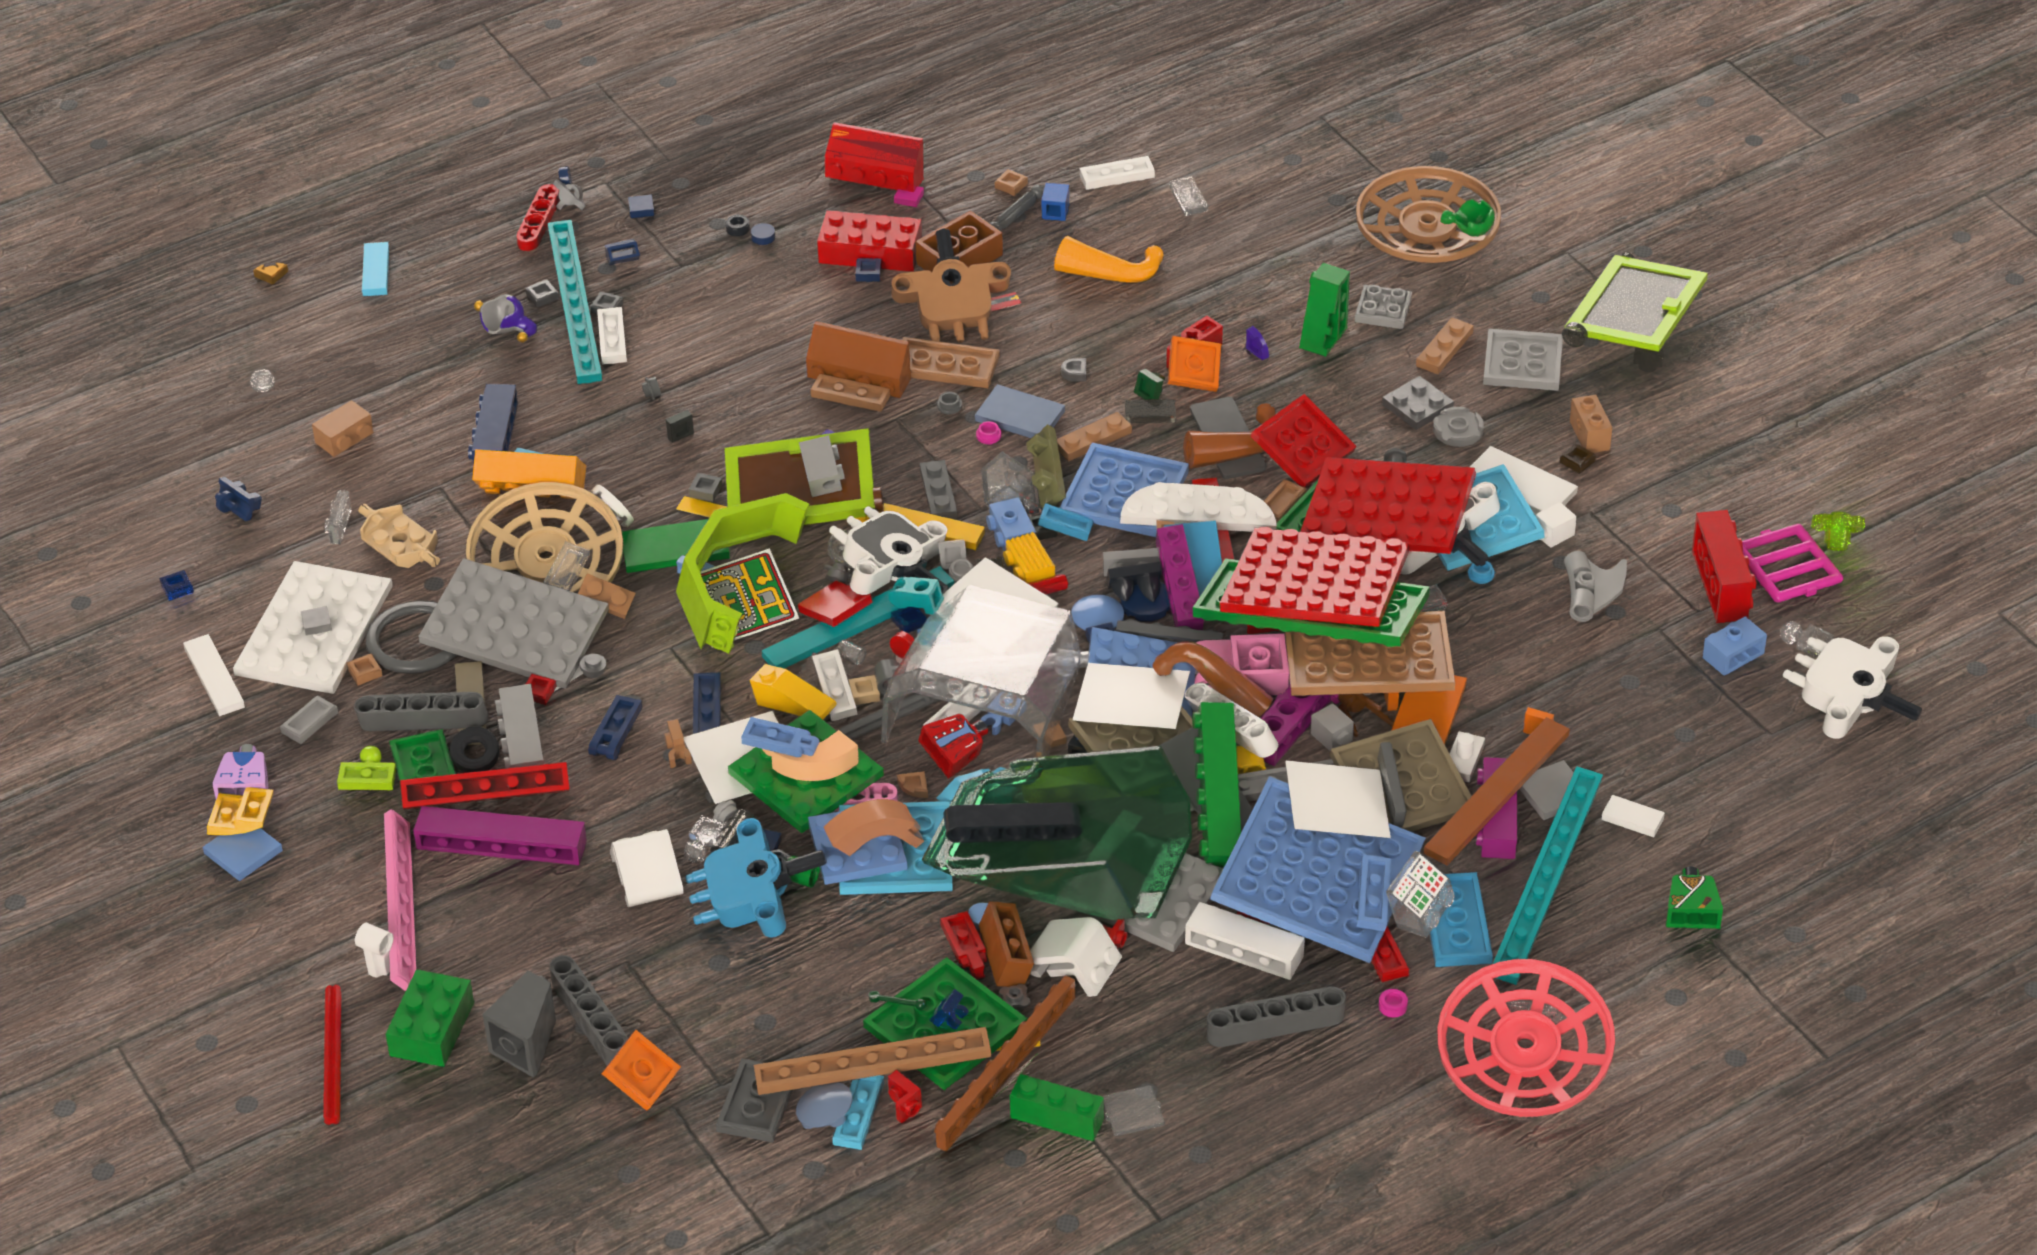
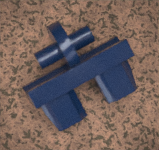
[215,477,262,521]

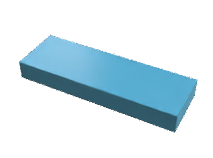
[362,242,389,296]
[832,1075,884,1150]

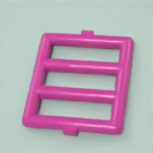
[1742,524,1843,603]

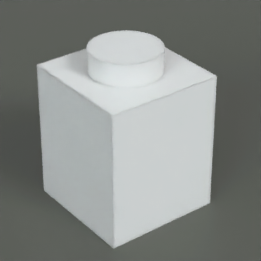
[1535,502,1577,548]

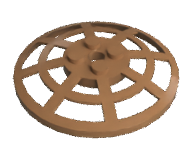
[1356,166,1501,263]

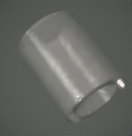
[836,639,866,666]

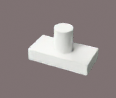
[1450,731,1485,783]

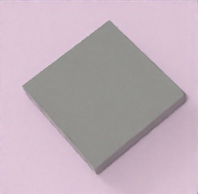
[1519,760,1574,821]

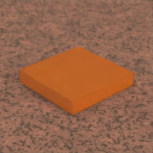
[1168,336,1221,392]
[602,1030,681,1111]

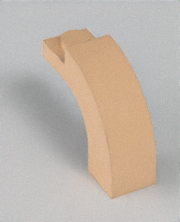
[763,730,858,781]

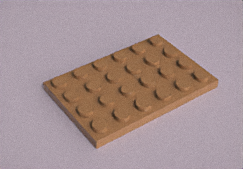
[1284,611,1455,696]

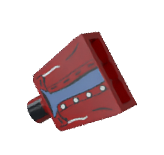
[918,714,988,779]

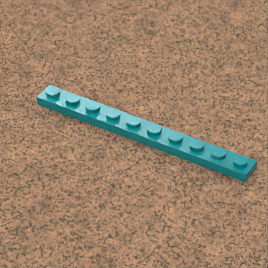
[548,220,602,384]
[1493,766,1603,985]

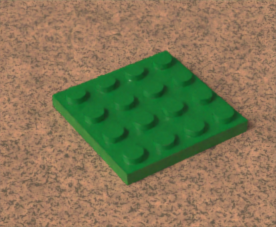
[728,710,884,833]
[863,957,1028,1090]

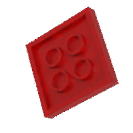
[1250,394,1357,488]

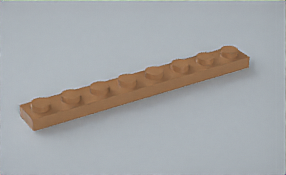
[754,1027,991,1095]

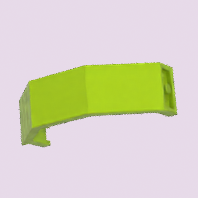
[676,493,809,654]

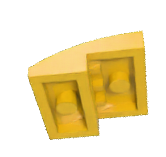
[207,787,273,835]

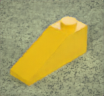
[750,664,837,720]

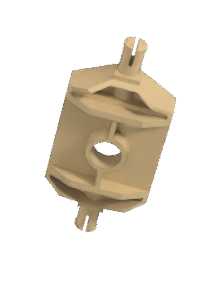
[358,504,440,568]

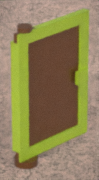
[725,428,884,525]

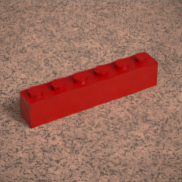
[400,762,570,810]

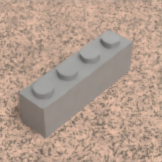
[495,684,544,769]

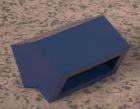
[605,239,640,265]

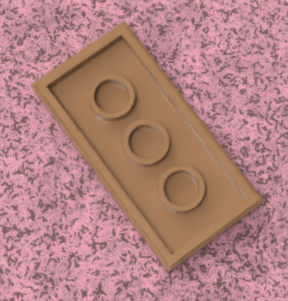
[902,337,1000,388]

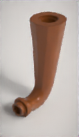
[1183,403,1276,469]
[1153,641,1273,717]

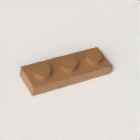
[1416,317,1474,374]
[811,374,890,412]
[1057,412,1132,461]

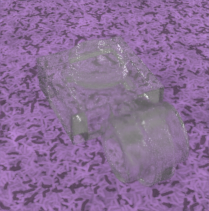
[1780,621,1834,658]
[684,816,727,863]

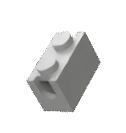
[799,435,845,497]

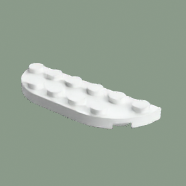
[1120,482,1277,532]

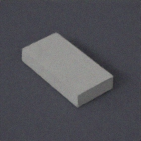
[280,695,338,744]

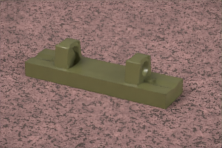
[1026,424,1066,508]

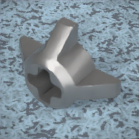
[553,179,586,210]

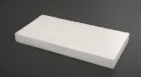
[1470,446,1578,515]

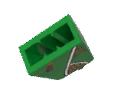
[1666,866,1723,929]

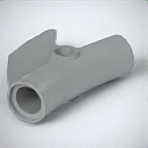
[1564,551,1627,622]

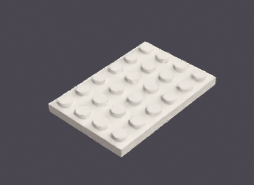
[233,561,393,694]

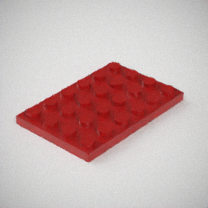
[1300,457,1476,554]

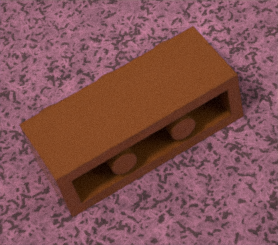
[978,901,1034,987]

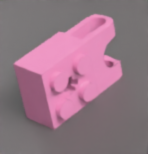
[1194,634,1289,696]

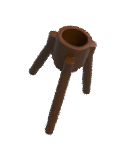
[1338,694,1394,737]

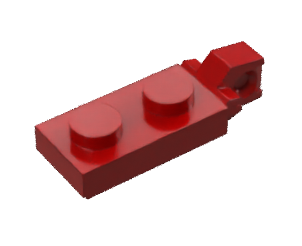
[940,911,987,980]

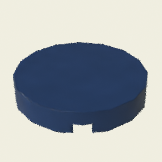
[1120,581,1171,622]

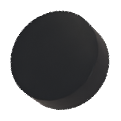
[725,215,750,236]

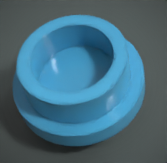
[1468,561,1495,584]

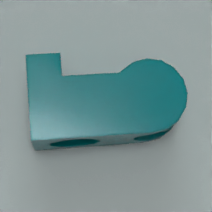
[888,577,944,615]

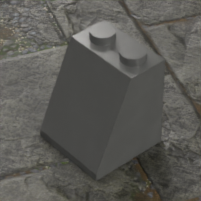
[483,971,556,1078]

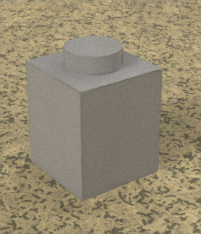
[1311,703,1354,751]

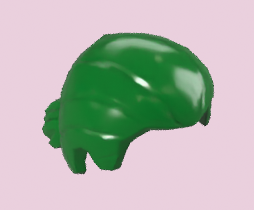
[1440,199,1495,237]

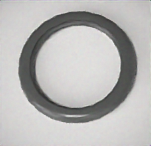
[366,600,456,674]

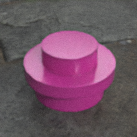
[976,421,1001,445]

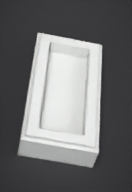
[1602,795,1665,837]

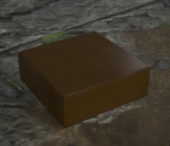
[1559,443,1596,474]

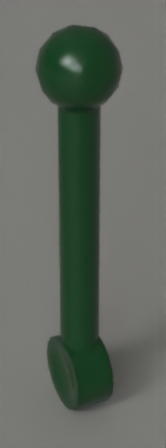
[868,991,926,1010]

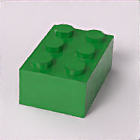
[385,969,474,1067]

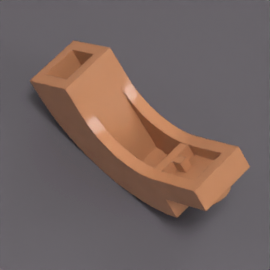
[823,799,924,856]

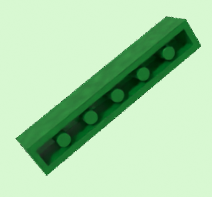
[1192,702,1241,867]

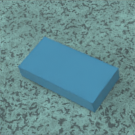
[1038,504,1094,541]

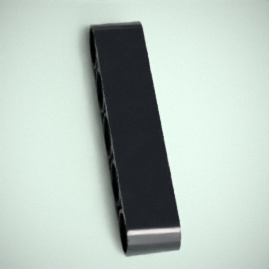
[943,802,1082,843]

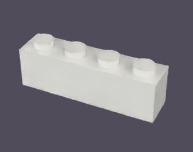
[1185,902,1305,980]

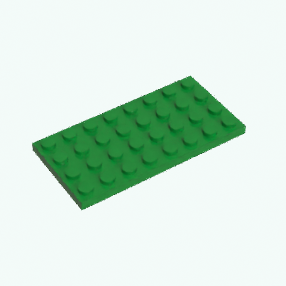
[1193,558,1429,647]

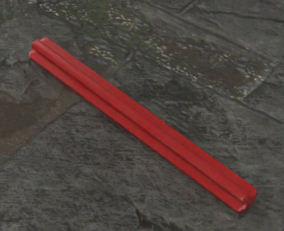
[323,985,342,1125]

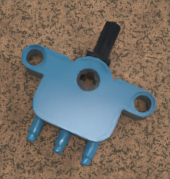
[685,818,826,937]

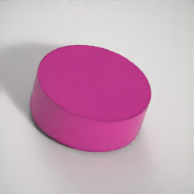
[1379,989,1408,1017]

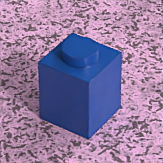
[1041,183,1070,221]

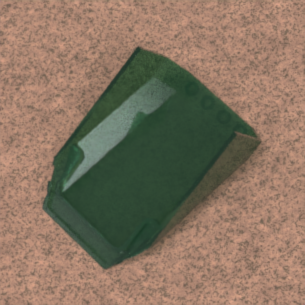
[922,746,1192,920]

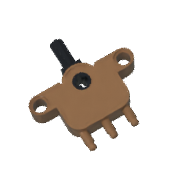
[891,228,1011,343]

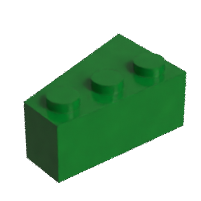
[1299,263,1350,357]

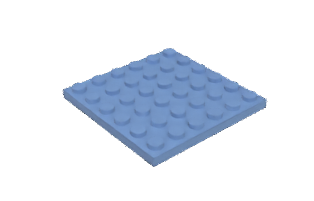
[1210,776,1426,963]

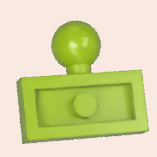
[337,745,397,790]

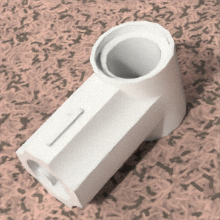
[355,922,393,978]

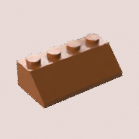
[806,321,911,398]

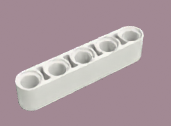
[1185,683,1278,758]

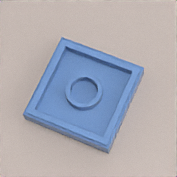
[203,828,283,881]

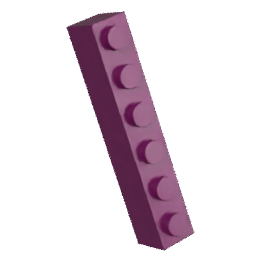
[413,806,587,865]

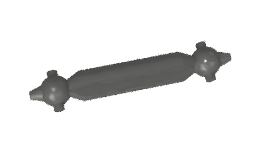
[989,185,1045,231]

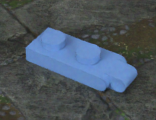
[741,717,820,757]

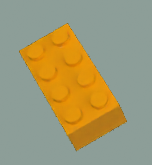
[472,449,586,499]

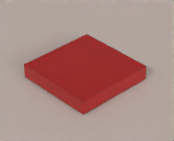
[797,580,872,627]

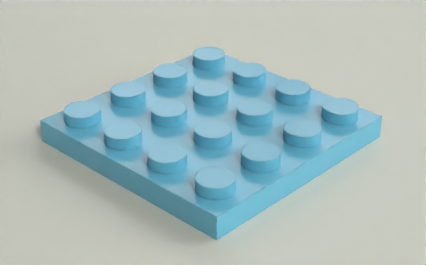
[1437,464,1545,571]
[839,801,953,895]

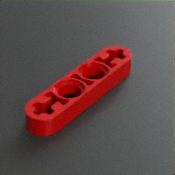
[516,184,560,251]

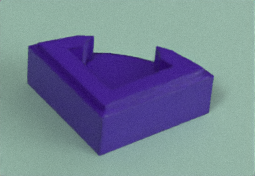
[1246,326,1269,361]

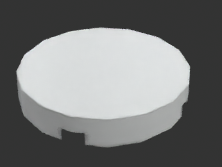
[591,485,634,527]

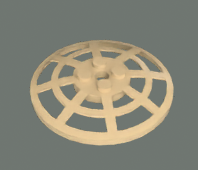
[466,482,623,593]

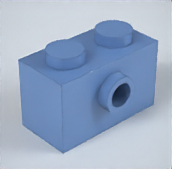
[986,497,1035,551]
[1702,617,1767,676]

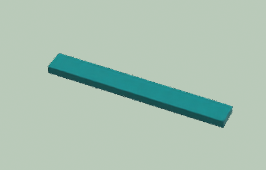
[762,566,954,669]

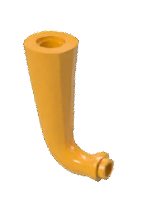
[1054,236,1163,283]

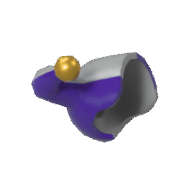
[474,294,537,343]

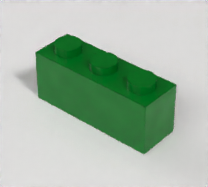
[1010,1074,1104,1142]

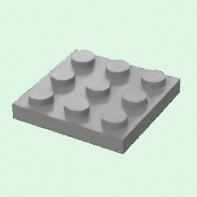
[1483,329,1563,391]

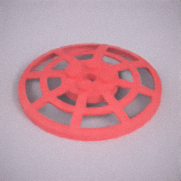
[1438,959,1615,1117]

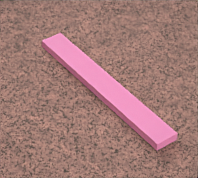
[384,809,416,991]

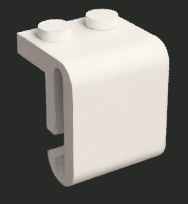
[610,829,683,907]
[1030,917,1122,997]

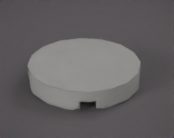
[1433,407,1484,447]

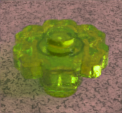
[1811,512,1865,551]

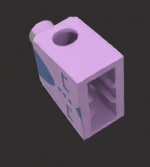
[213,744,268,799]

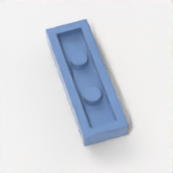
[1356,854,1391,932]

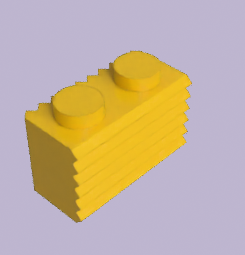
[1003,532,1055,584]

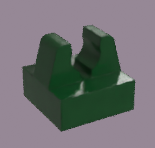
[1134,369,1165,404]

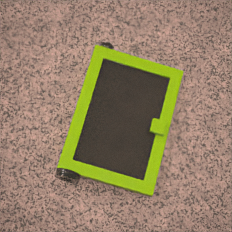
[1562,252,1708,352]

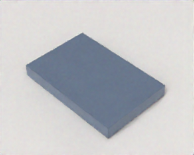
[975,384,1065,438]

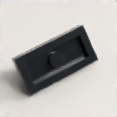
[1106,561,1162,602]

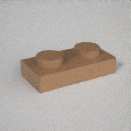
[578,573,636,619]

